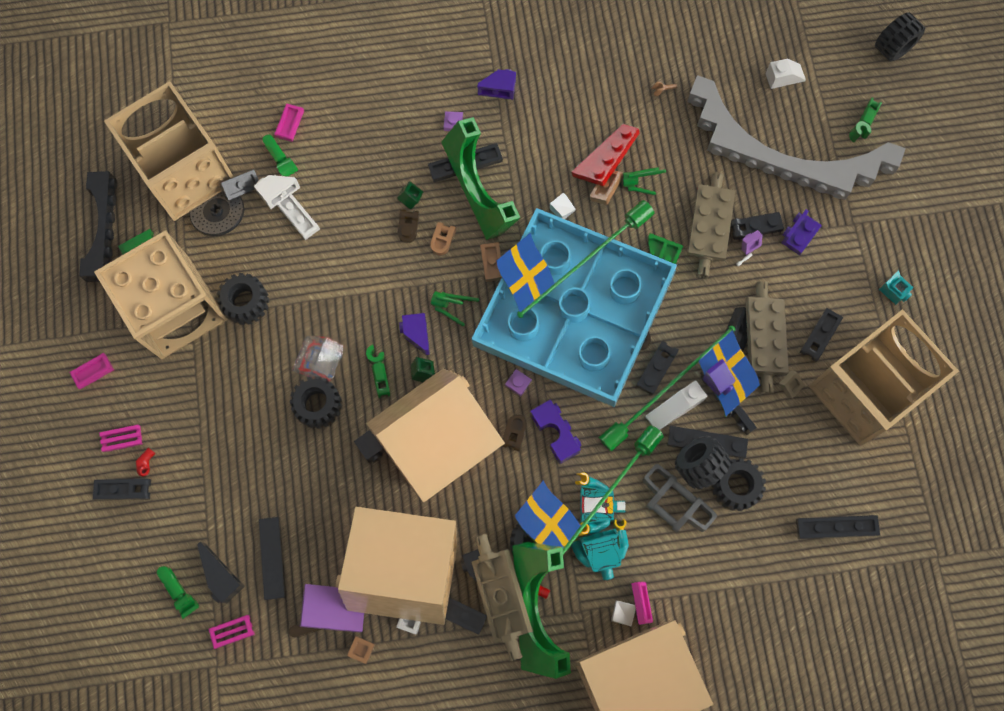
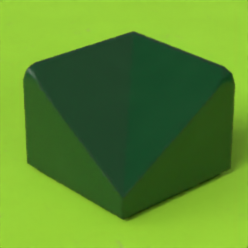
[397,181,423,209]
[411,357,435,382]

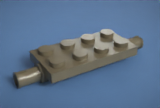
[687,172,736,278]
[746,281,789,394]
[472,534,533,661]

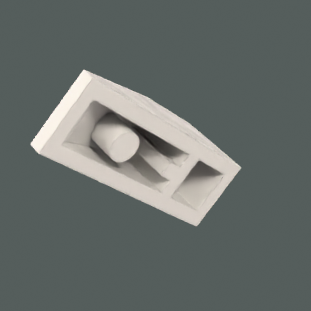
[645,380,707,430]

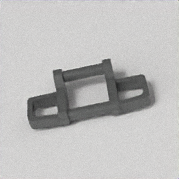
[643,464,717,533]

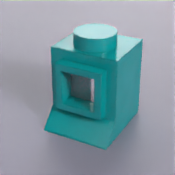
[879,270,914,305]

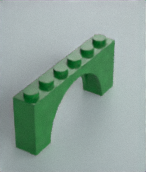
[441,117,520,240]
[513,542,571,679]

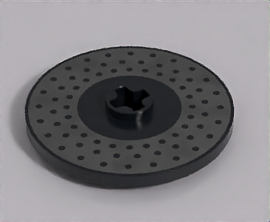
[189,192,245,236]

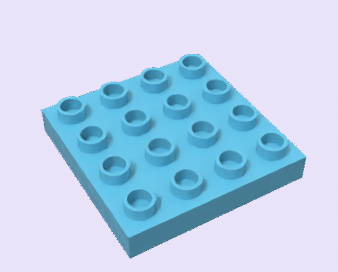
[471,208,677,407]

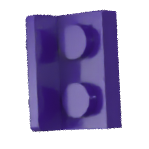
[781,209,822,255]

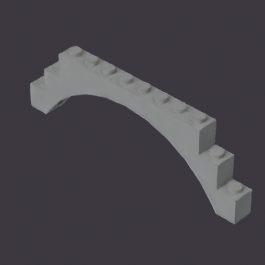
[687,75,906,200]

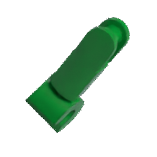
[849,97,882,142]
[262,134,298,177]
[366,345,391,398]
[157,566,199,619]

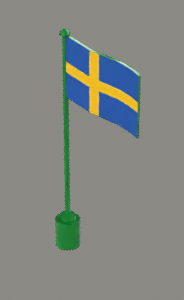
[496,200,655,318]
[598,326,760,452]
[515,425,664,555]

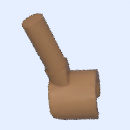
[651,81,677,96]

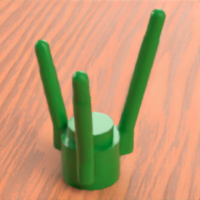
[623,167,666,195]
[431,291,479,326]

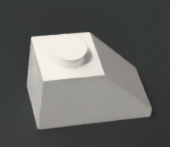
[766,59,806,89]
[254,175,300,209]

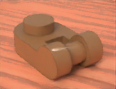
[430,222,456,256]

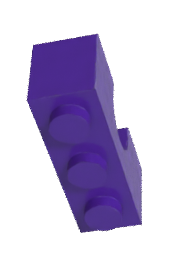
[530,399,582,464]

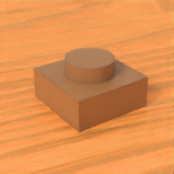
[347,636,375,664]

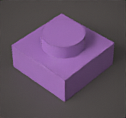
[444,111,463,131]
[742,230,762,255]
[505,369,532,396]

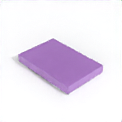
[300,584,364,632]

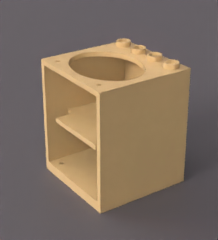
[104,81,234,221]
[94,230,228,359]
[808,309,959,446]
[366,368,505,502]
[336,507,457,625]
[575,620,714,711]

